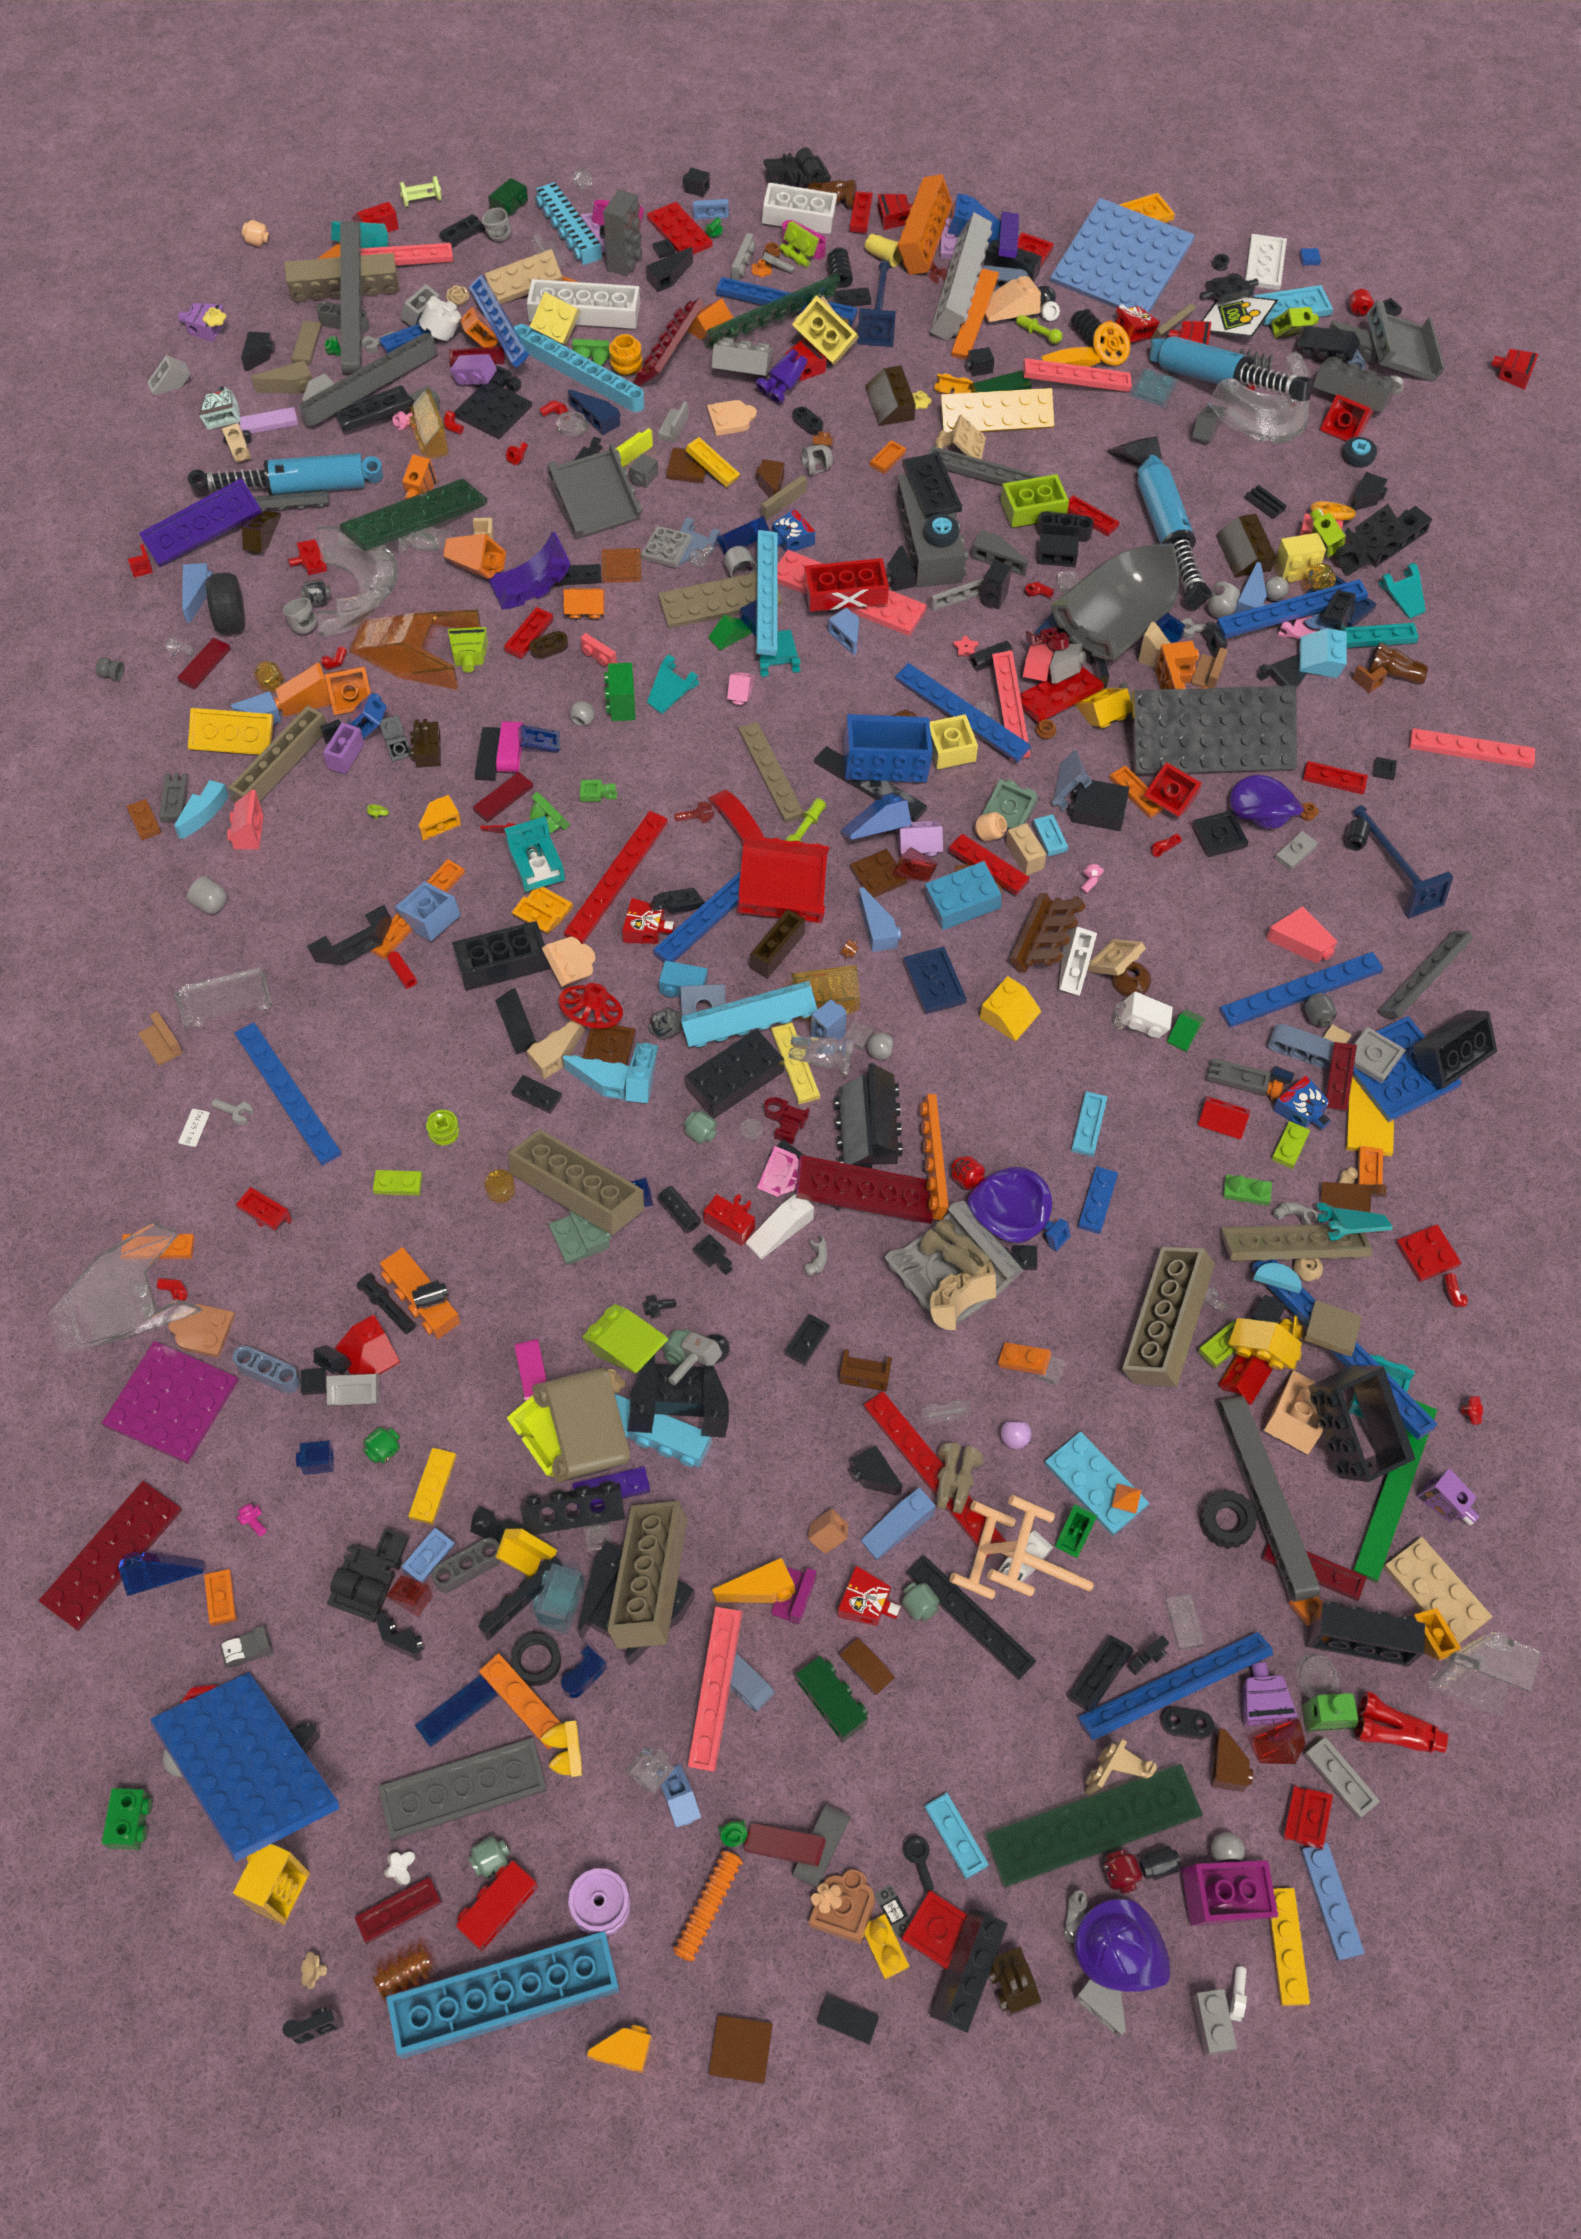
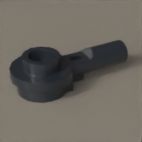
[903,1836,934,1892]

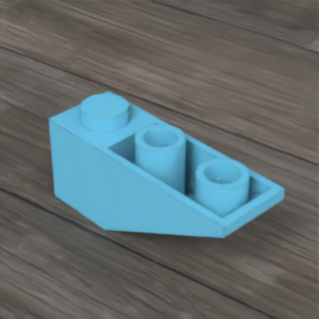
[626,1043,659,1103]
[563,1055,630,1100]

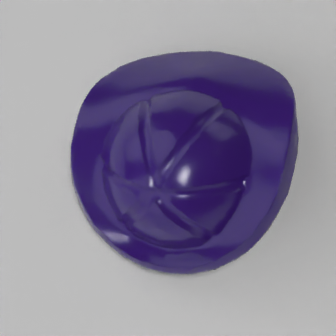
[1230,775,1304,829]
[967,1167,1052,1243]
[1074,1899,1170,1992]

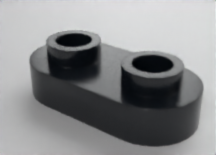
[792,406,823,435]
[1161,1707,1214,1740]

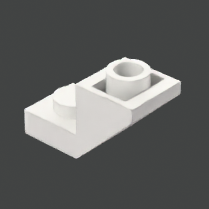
[998,1530,1053,1591]

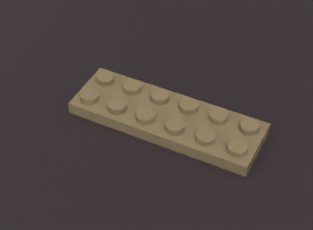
[658,572,782,629]
[1221,1224,1372,1262]

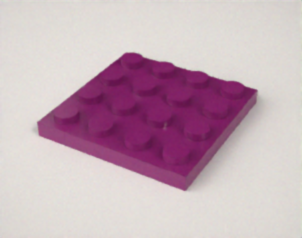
[102,1341,239,1464]

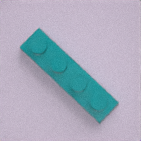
[1345,623,1419,648]

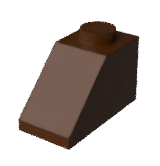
[756,459,785,498]
[1211,1728,1253,1792]

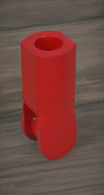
[387,951,418,989]

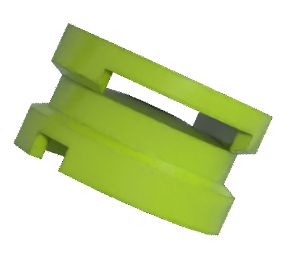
[426,1109,460,1146]

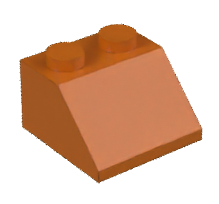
[687,298,733,340]
[563,588,606,618]
[324,666,371,715]

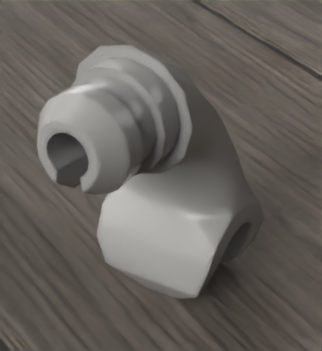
[1273,1202,1318,1225]
[804,1235,828,1276]
[1064,1890,1087,1943]

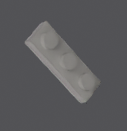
[731,233,756,281]
[1304,1737,1380,1820]

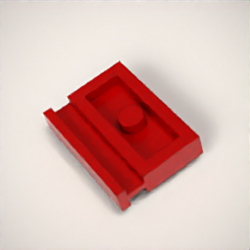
[1284,1786,1333,1850]

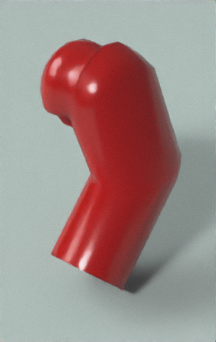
[539,400,568,417]
[443,411,464,435]
[320,646,347,670]
[1151,833,1182,857]
[157,1278,188,1302]

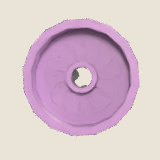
[568,1868,631,1936]

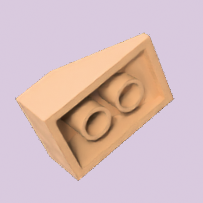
[985,276,1041,322]
[1264,1370,1323,1454]

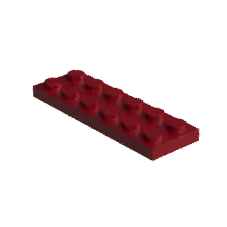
[633,298,704,386]
[796,1155,934,1224]
[38,1481,182,1632]

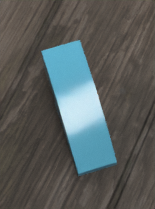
[174,780,229,839]

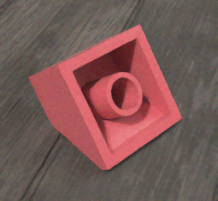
[227,790,264,849]

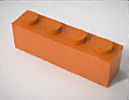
[379,1247,461,1340]

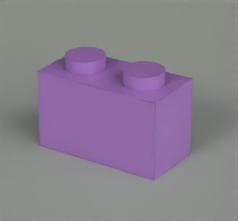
[450,354,497,385]
[323,723,364,774]

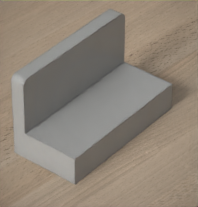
[658,401,689,443]

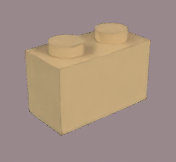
[1006,823,1047,875]

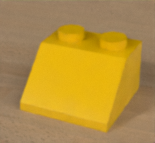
[1075,687,1133,728]
[980,976,1041,1042]

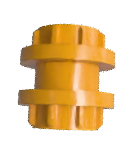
[609,334,642,375]

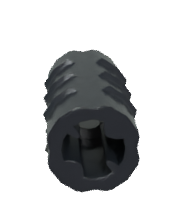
[970,641,1013,671]
[657,1186,701,1233]

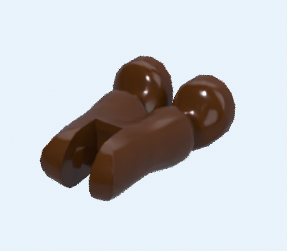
[807,179,856,209]
[1368,642,1428,684]

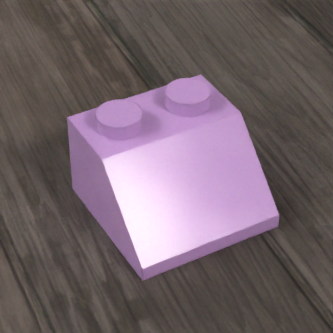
[896,820,943,857]

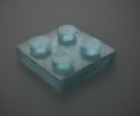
[1130,368,1178,408]

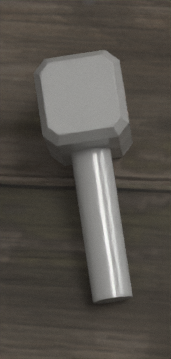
[668,1332,722,1385]

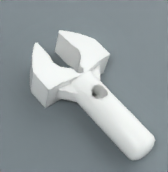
[1229,1966,1247,2022]

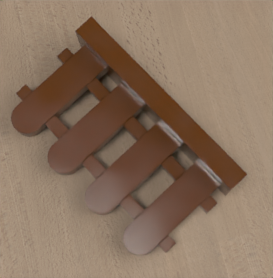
[1009,893,1086,973]

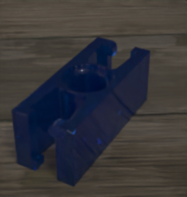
[716,516,770,556]

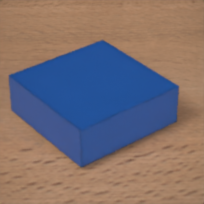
[1299,248,1321,266]

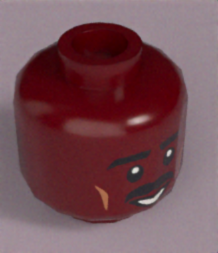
[1103,1850,1142,1894]

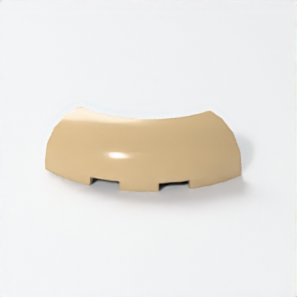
[930,1261,996,1330]

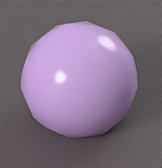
[1001,1422,1032,1450]

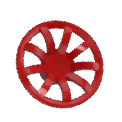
[558,983,623,1029]

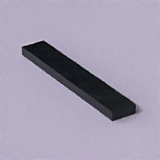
[814,746,927,822]
[906,1555,1037,1681]

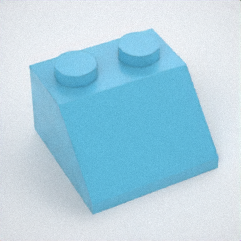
[1299,628,1347,678]

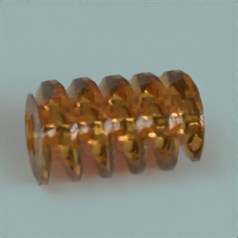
[372,1943,435,2002]

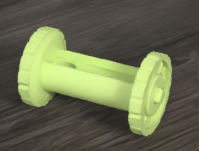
[400,176,441,207]

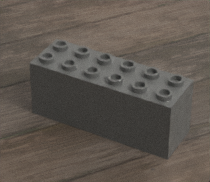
[896,474,968,588]

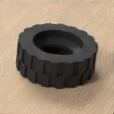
[1199,1490,1258,1549]

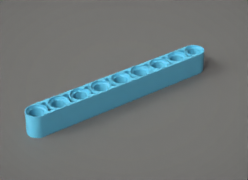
[514,324,644,412]

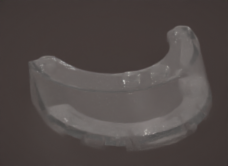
[1208,351,1310,444]
[316,527,398,636]

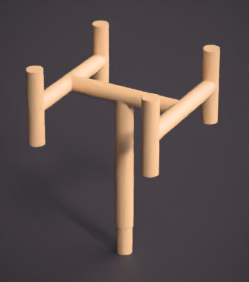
[950,1495,1094,1599]

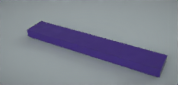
[998,211,1019,258]

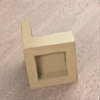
[473,518,495,540]

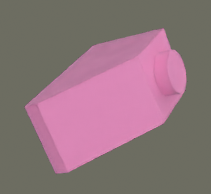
[727,672,755,705]

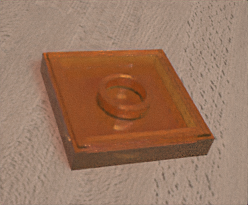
[602,548,642,583]

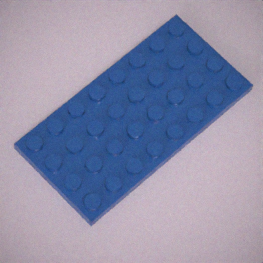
[150,1672,339,1862]

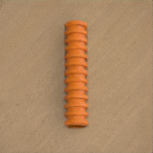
[673,1851,743,1962]

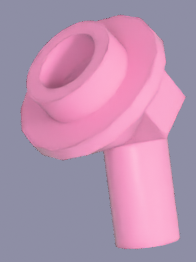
[392,410,418,430]
[1081,864,1104,894]

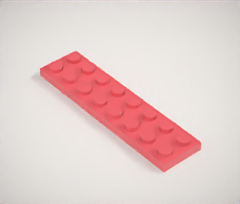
[777,550,927,636]

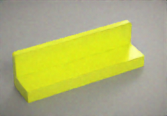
[615,428,653,467]

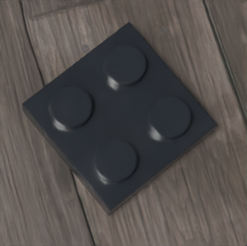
[1192,810,1249,857]

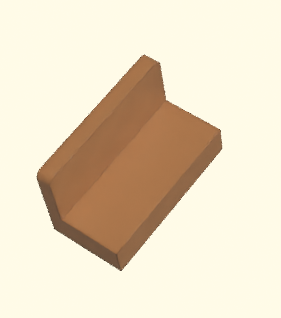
[1191,647,1228,688]
[138,1011,183,1066]

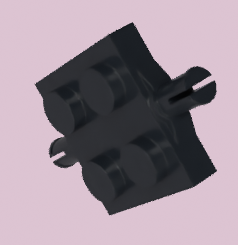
[1200,273,1259,303]

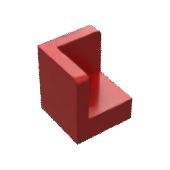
[128,544,153,578]

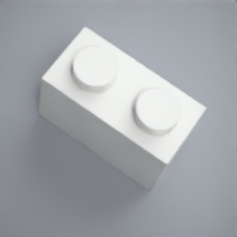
[1121,992,1173,1038]

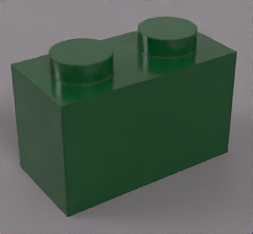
[488,178,528,217]

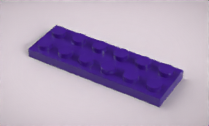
[139,478,262,567]

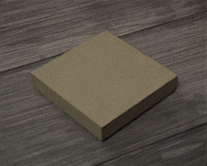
[1304,1300,1362,1357]

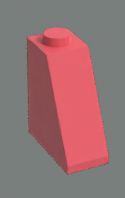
[1266,906,1338,963]

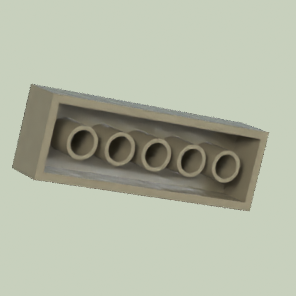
[284,253,400,302]
[508,1129,644,1235]
[1122,1247,1215,1387]
[608,1501,688,1649]

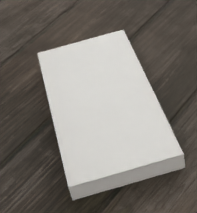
[1245,234,1287,290]

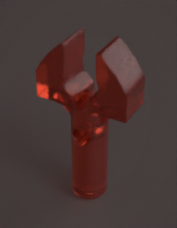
[929,261,947,284]
[674,802,714,823]

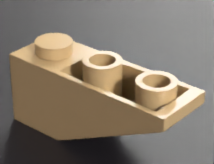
[527,1016,586,1079]

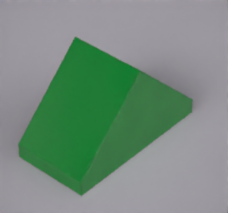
[708,614,752,651]
[1167,1009,1206,1053]
[1055,1504,1098,1558]

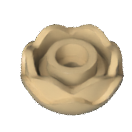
[446,285,469,306]
[1294,1258,1323,1281]

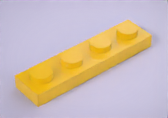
[1269,1888,1310,2006]

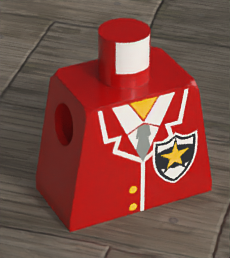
[1115,304,1160,342]
[622,898,675,944]
[837,1566,901,1626]

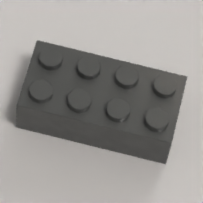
[603,189,643,277]
[1313,357,1398,413]

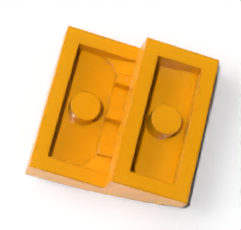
[512,887,574,934]

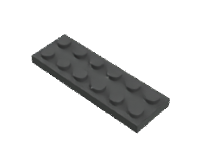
[378,1738,547,1841]

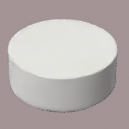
[1041,301,1060,321]

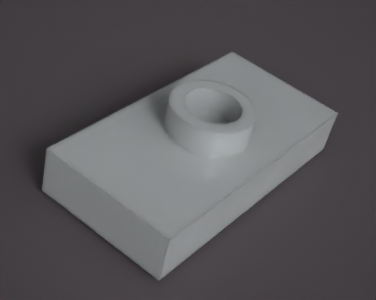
[1275,831,1319,871]

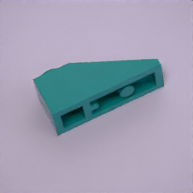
[330,221,388,248]

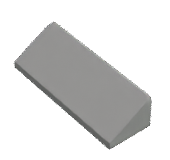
[926,578,984,611]

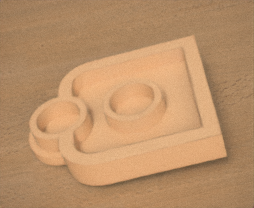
[707,400,757,436]
[542,937,595,987]

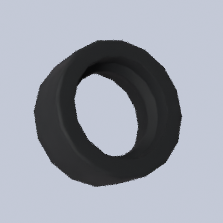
[511,1633,561,1686]

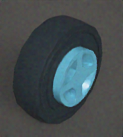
[1342,436,1377,467]
[924,514,959,547]

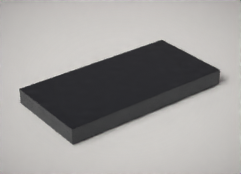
[335,385,414,432]
[902,452,962,519]

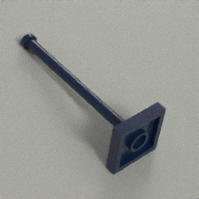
[857,260,896,347]
[1353,805,1453,919]

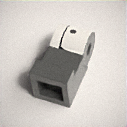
[220,1626,274,1668]

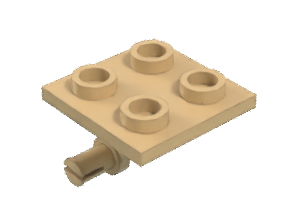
[935,414,986,459]
[1084,1739,1157,1795]

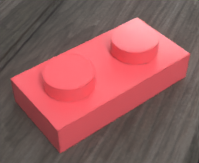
[580,633,617,667]

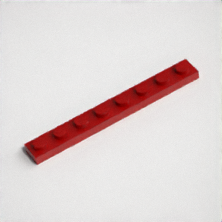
[564,811,668,944]
[864,1391,1006,1558]

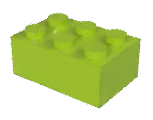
[1000,474,1069,528]

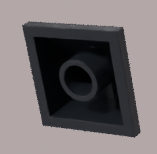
[1108,436,1162,465]

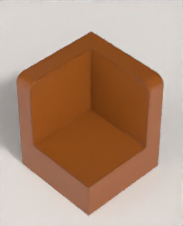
[1352,665,1388,693]

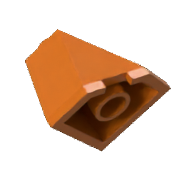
[444,534,507,579]
[274,662,331,717]

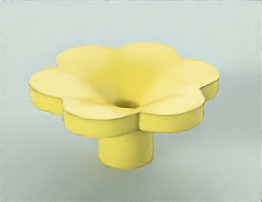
[203,307,226,327]
[912,391,932,409]

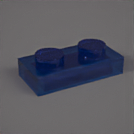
[518,725,561,753]

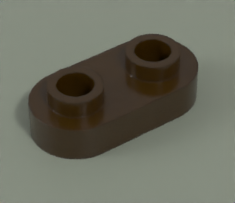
[530,631,568,659]

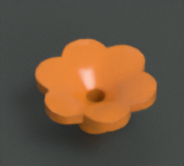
[751,259,772,278]

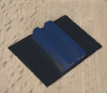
[1270,1066,1295,1085]

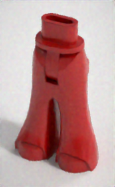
[1354,1691,1448,1753]

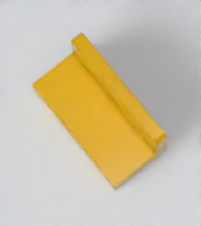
[496,1529,557,1578]

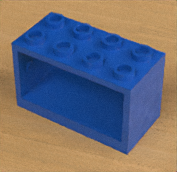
[843,714,933,782]

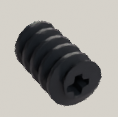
[827,247,853,288]
[1070,309,1108,348]

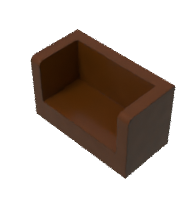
[839,1349,892,1392]

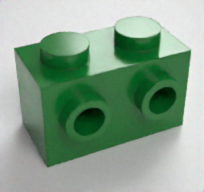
[101,1788,152,1850]

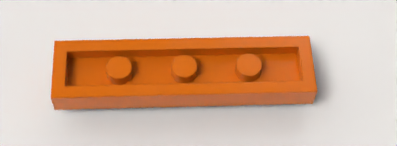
[479,1653,562,1751]

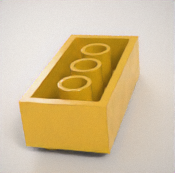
[233,1844,310,1925]

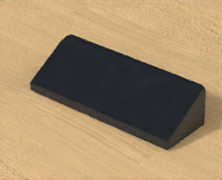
[495,988,536,1054]

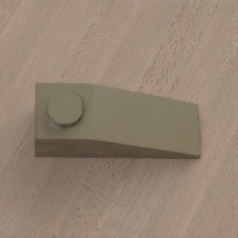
[251,361,312,394]

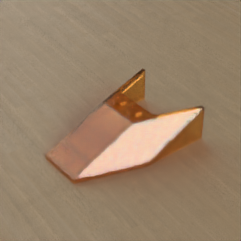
[349,609,481,690]

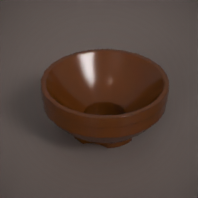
[1111,961,1151,997]

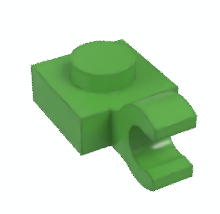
[580,780,617,802]

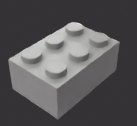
[712,337,774,376]

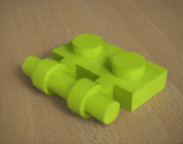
[780,221,819,268]

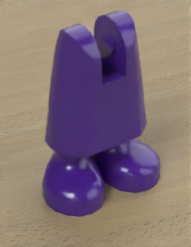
[755,349,808,404]

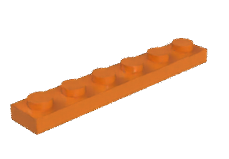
[919,1094,949,1220]

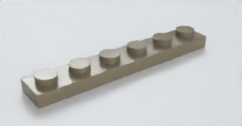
[739,722,804,823]

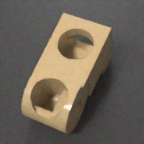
[222,423,252,464]

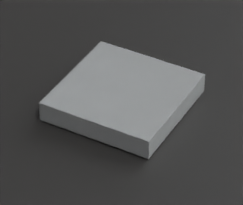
[1354,1027,1406,1084]

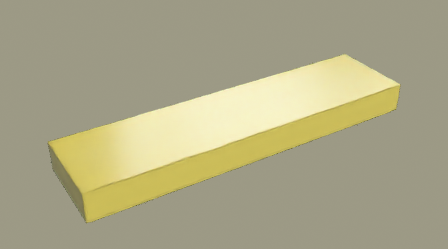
[771,1022,820,1104]

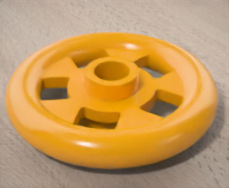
[1093,322,1130,366]
[1310,501,1356,520]

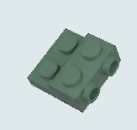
[982,779,1039,830]
[548,1210,612,1265]

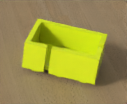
[507,1395,562,1477]

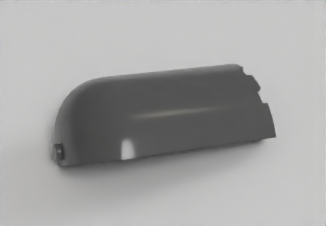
[1050,544,1179,660]

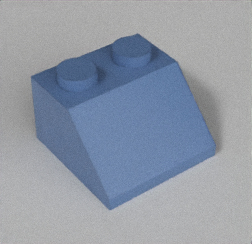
[395,881,461,941]

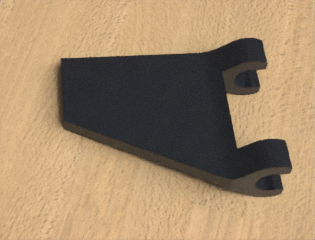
[1256,654,1308,689]

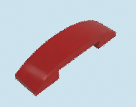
[708,789,765,846]

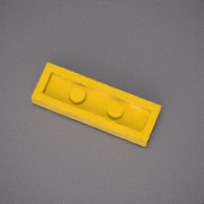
[685,437,740,488]
[408,1448,457,1525]

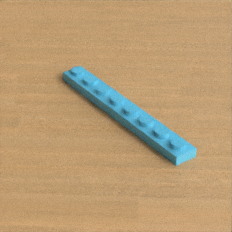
[756,530,777,656]

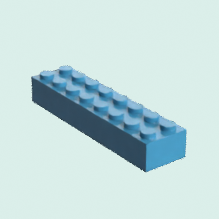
[386,1931,620,2059]

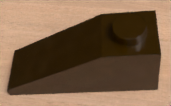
[242,511,281,554]

